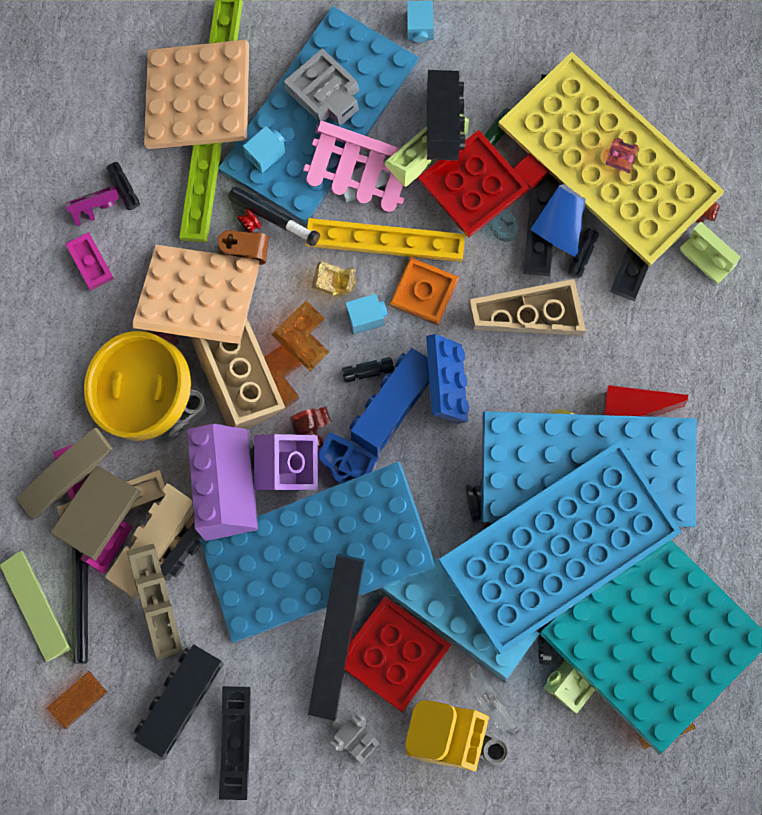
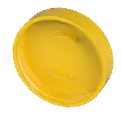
[84,331,191,441]

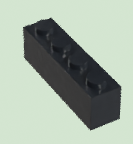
[427,70,465,161]
[134,644,224,759]

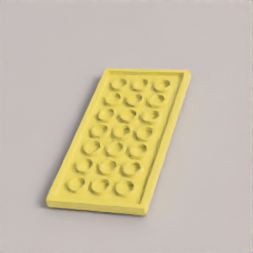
[498,52,724,266]

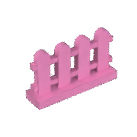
[303,121,404,212]

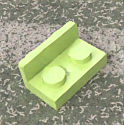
[680,222,740,284]
[544,659,595,713]

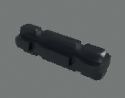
[106,162,140,210]
[568,228,599,278]
[342,357,394,382]

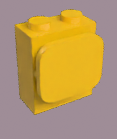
[405,700,489,772]

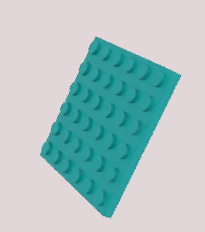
[540,540,762,755]

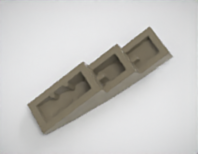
[16,428,113,520]
[127,543,183,660]

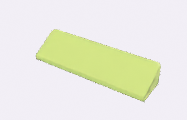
[385,114,469,187]
[0,551,72,662]

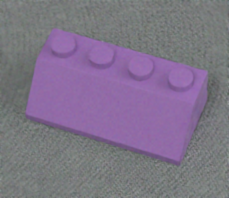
[187,424,258,541]

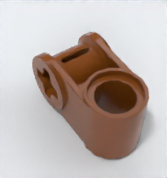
[218,230,269,265]

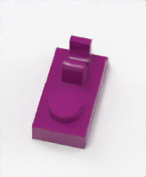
[65,185,119,226]

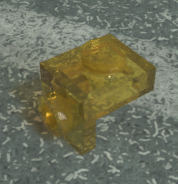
[312,261,356,298]

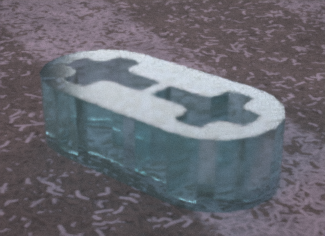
[487,208,518,242]

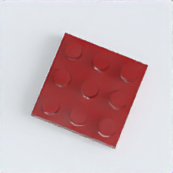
[418,130,530,238]
[345,596,452,713]

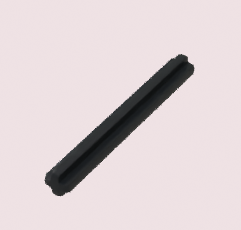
[72,547,88,664]

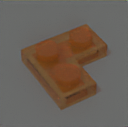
[272,301,329,372]
[264,340,305,414]

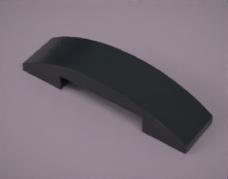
[219,686,251,800]

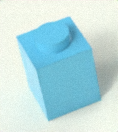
[407,0,434,43]
[243,126,285,173]
[346,294,388,334]

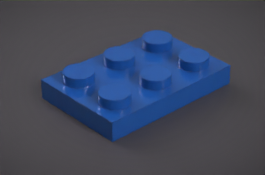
[426,334,469,424]

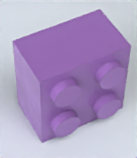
[254,434,318,490]

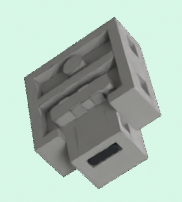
[284,49,359,126]

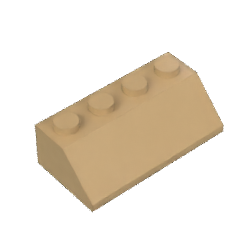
[191,318,285,429]

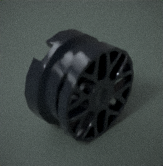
[466,482,481,522]

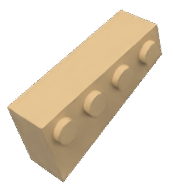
[467,279,586,336]
[105,483,195,600]

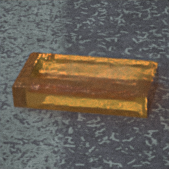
[47,671,108,729]

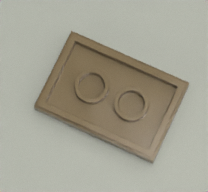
[50,466,141,561]

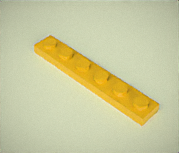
[305,218,465,262]

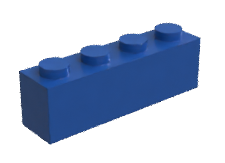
[349,347,430,457]

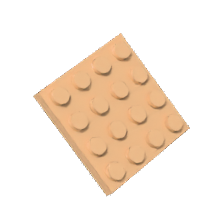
[144,40,249,149]
[133,245,259,344]

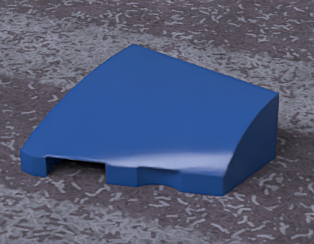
[530,184,585,257]
[318,432,379,484]

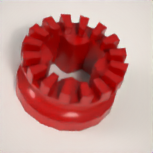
[237,209,262,233]

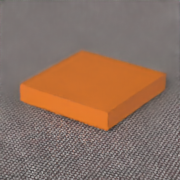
[390,257,459,326]

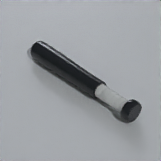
[228,187,320,246]

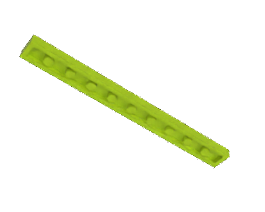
[179,0,243,242]

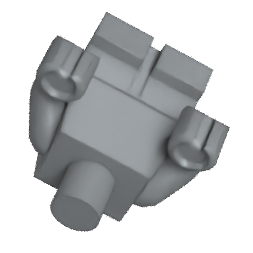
[329,712,380,764]

